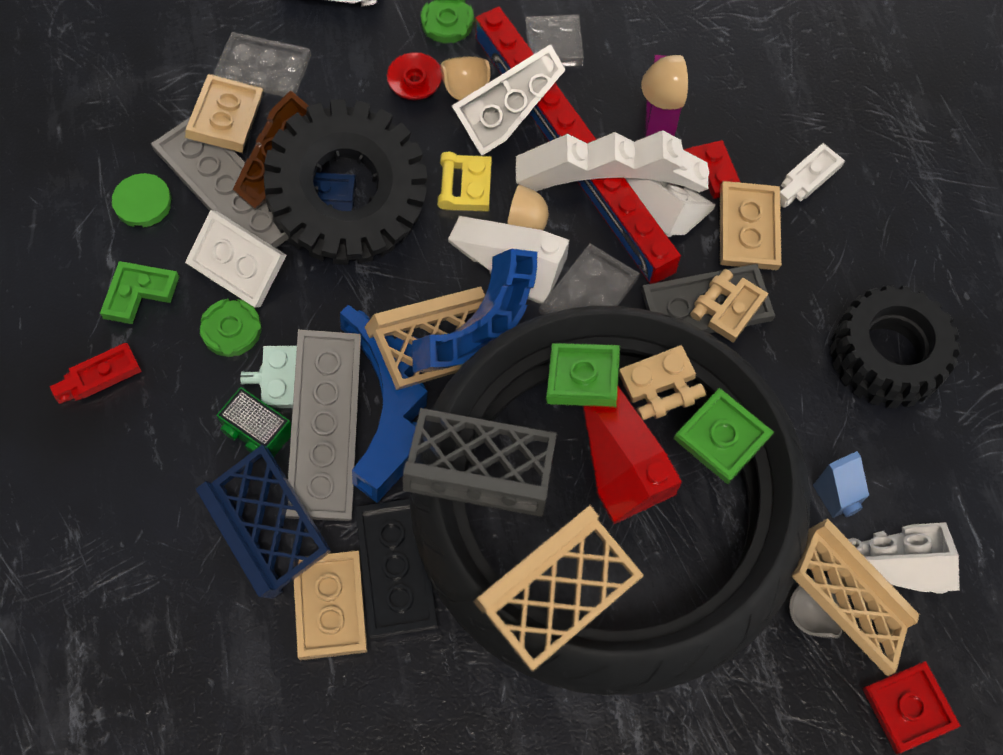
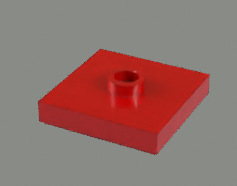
[863,661,961,755]

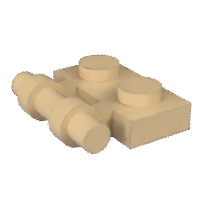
[690,269,769,343]
[619,345,706,420]

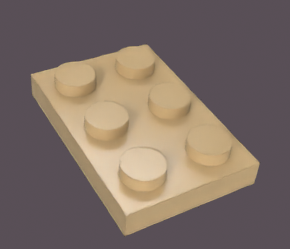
[185,74,263,153]
[720,181,781,270]
[294,550,368,660]

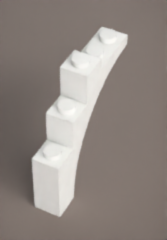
[516,130,709,192]

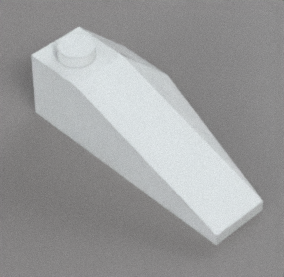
[452,44,565,156]
[625,178,715,237]
[448,216,569,306]
[848,522,959,594]

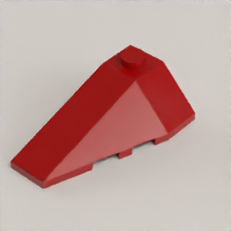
[583,386,682,524]

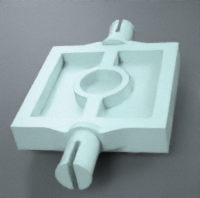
[240,346,297,408]

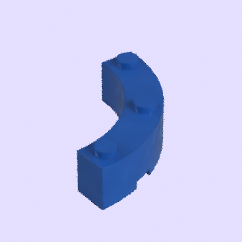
[412,249,538,373]

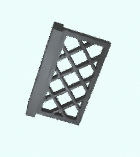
[403,408,557,517]

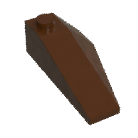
[233,90,309,210]

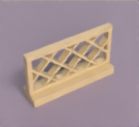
[365,287,485,390]
[474,506,644,671]
[792,518,919,676]

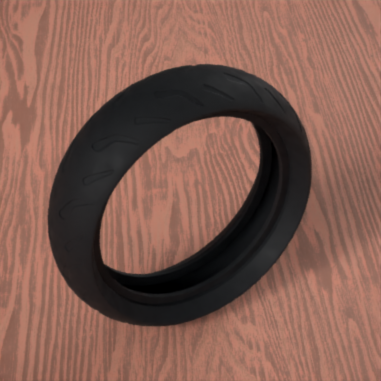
[410,306,810,695]

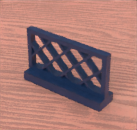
[196,444,331,599]

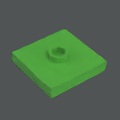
[547,343,620,407]
[674,388,774,484]

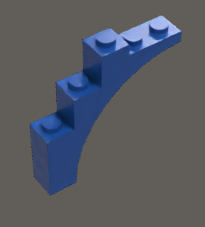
[340,305,428,503]

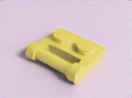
[437,152,492,211]

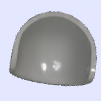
[789,578,843,638]

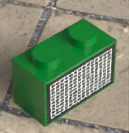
[216,387,292,457]

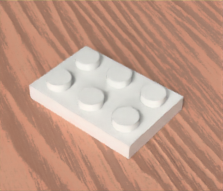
[185,210,287,307]

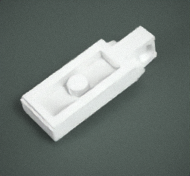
[780,143,845,208]

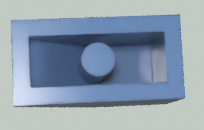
[813,451,869,518]

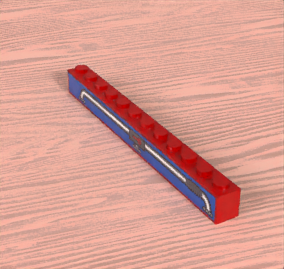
[475,6,681,284]

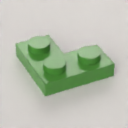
[100,261,179,324]

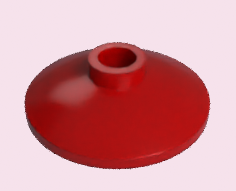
[387,53,442,100]

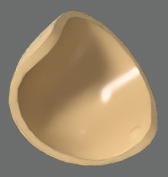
[641,55,688,109]
[441,57,490,100]
[508,185,549,230]

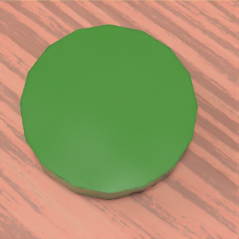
[421,0,474,43]
[112,173,172,227]
[200,299,262,357]

